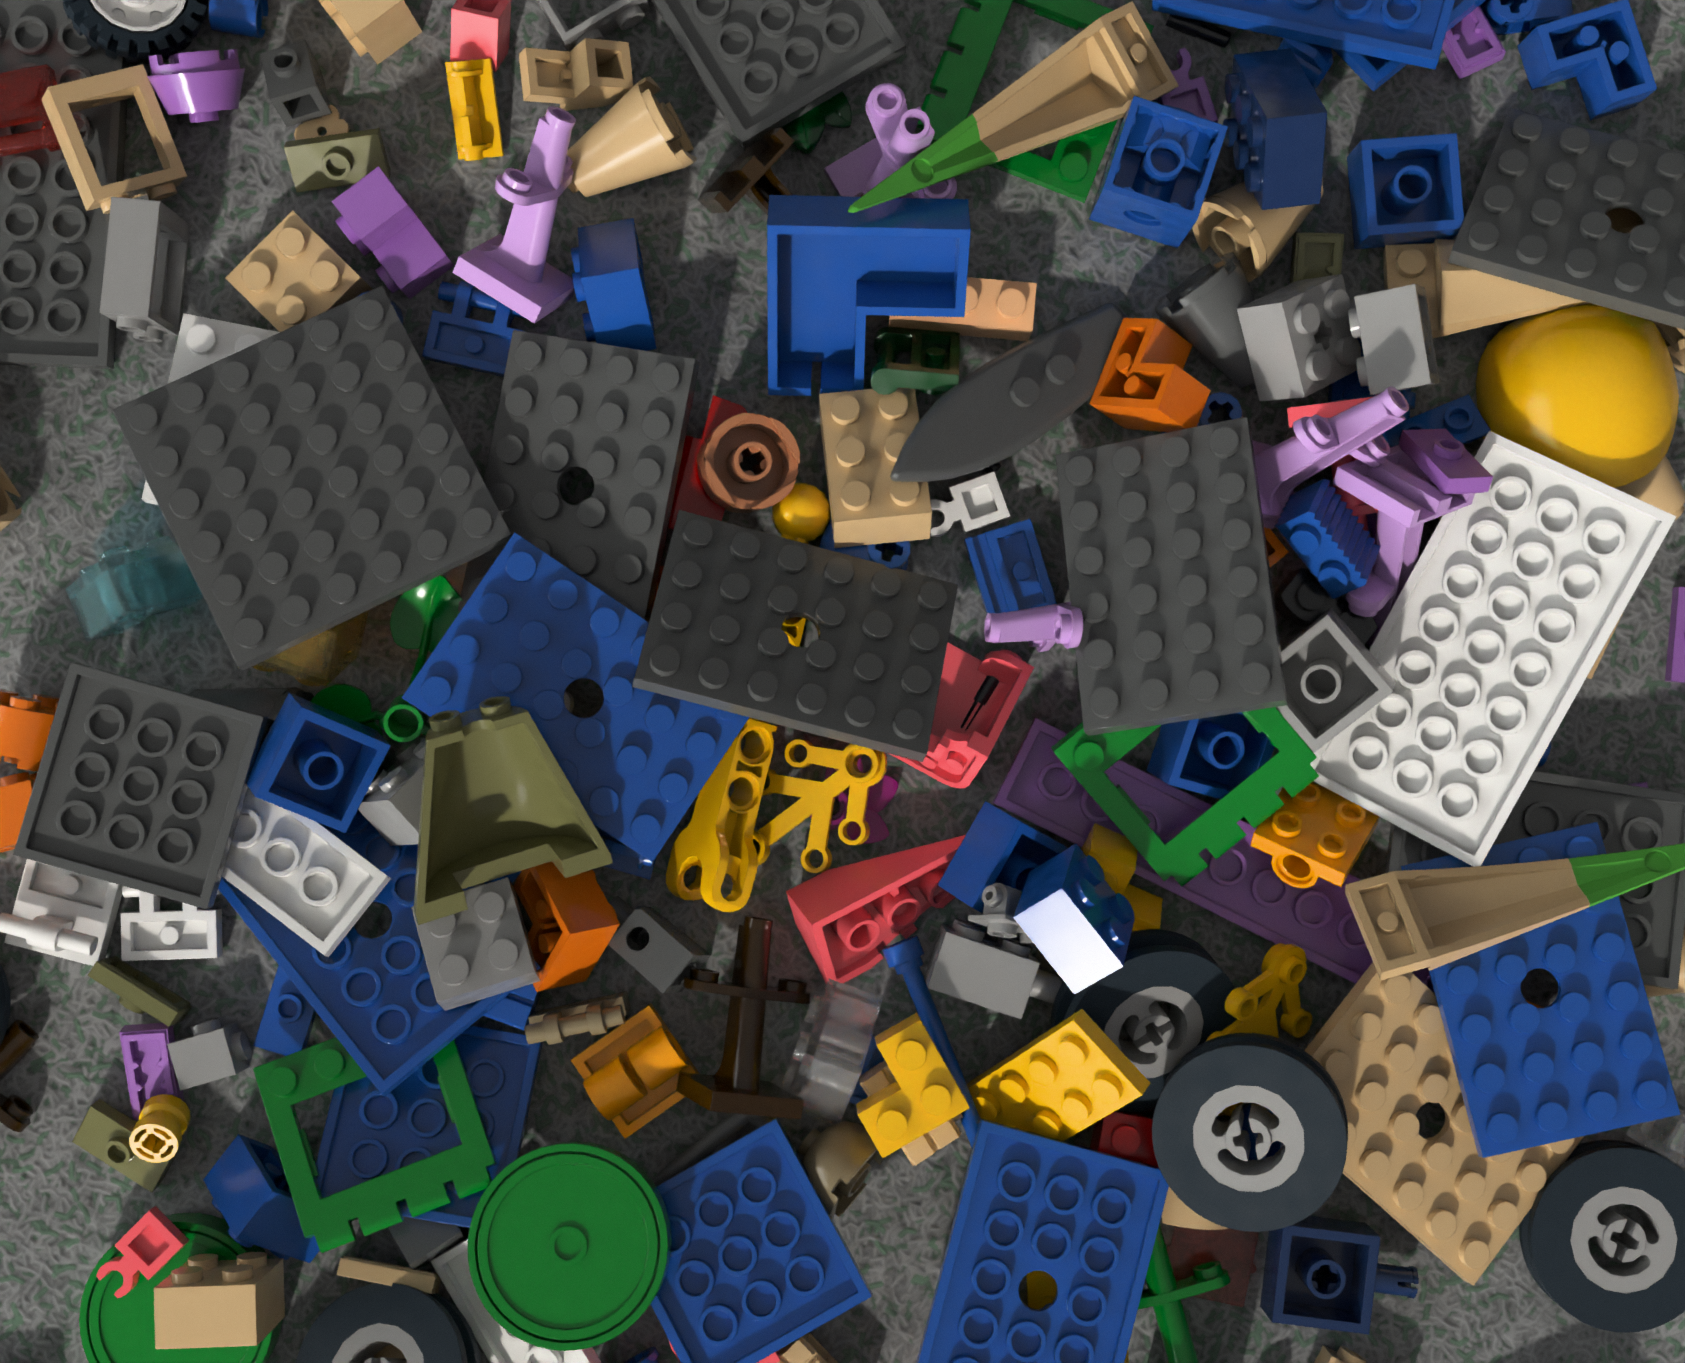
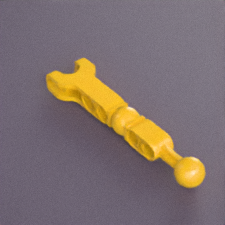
[666,483,831,912]

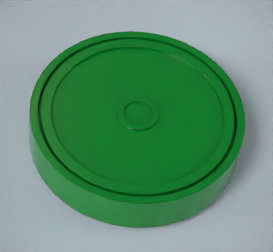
[467,1141,672,1351]
[79,1213,283,1363]

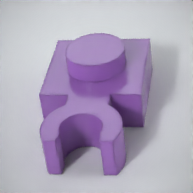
[1157,47,1218,123]

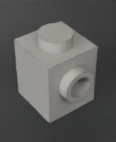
[167,1018,252,1091]

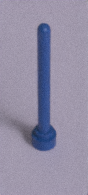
[882,935,980,1148]

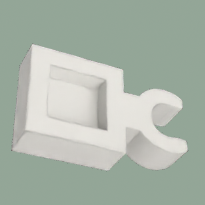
[930,472,1010,537]

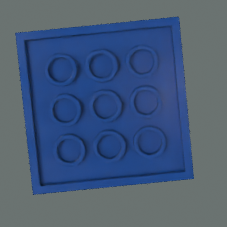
[316,1026,543,1228]
[651,1118,873,1363]

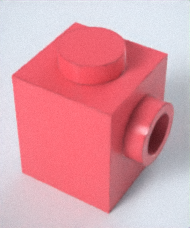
[450,0,511,72]

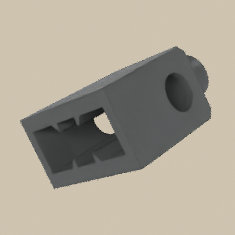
[609,896,711,994]

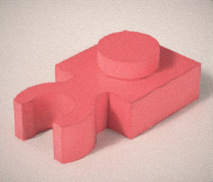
[96,1206,190,1299]

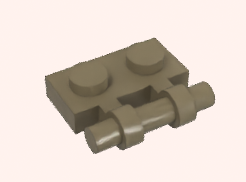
[525,991,631,1045]

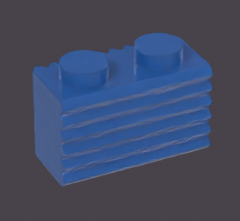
[1274,479,1381,599]

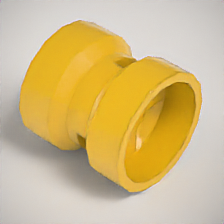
[129,1094,191,1163]

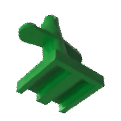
[1138,1224,1231,1363]

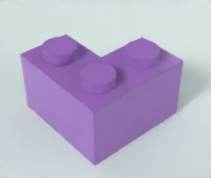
[332,166,455,299]

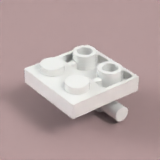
[0,859,122,966]

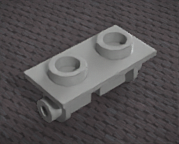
[968,883,1037,948]

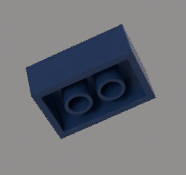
[1223,48,1327,210]

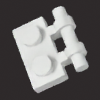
[120,886,223,961]

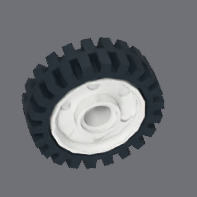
[62,0,209,64]

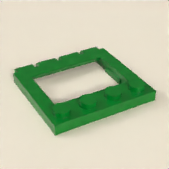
[916,0,1154,203]
[1051,707,1319,887]
[253,1037,497,1253]

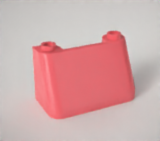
[888,642,1034,789]

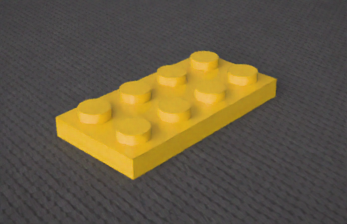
[967,1009,1150,1141]

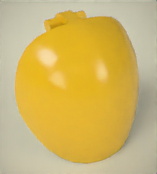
[1476,303,1679,488]

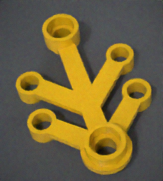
[753,739,887,873]
[1206,943,1312,1116]

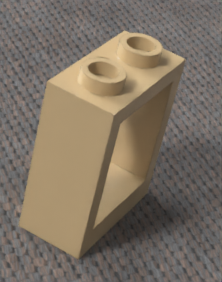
[41,64,187,214]

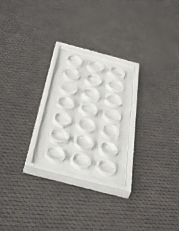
[1310,431,1677,867]

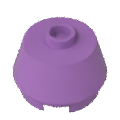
[147,49,245,123]

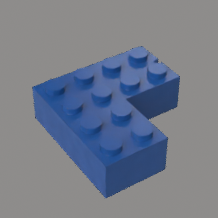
[767,195,971,396]

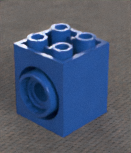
[1089,96,1228,249]

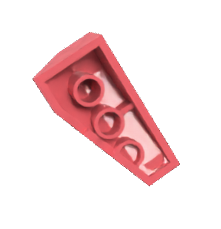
[786,835,966,990]

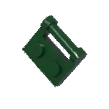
[870,327,960,395]

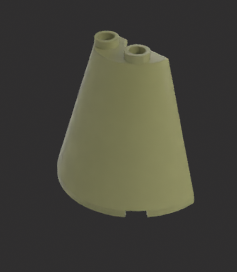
[414,696,613,925]

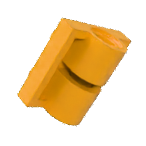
[1250,782,1380,888]
[571,1003,700,1139]

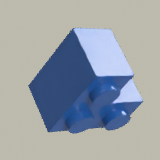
[1517,0,1657,121]
[571,218,657,351]
[203,1134,320,1263]

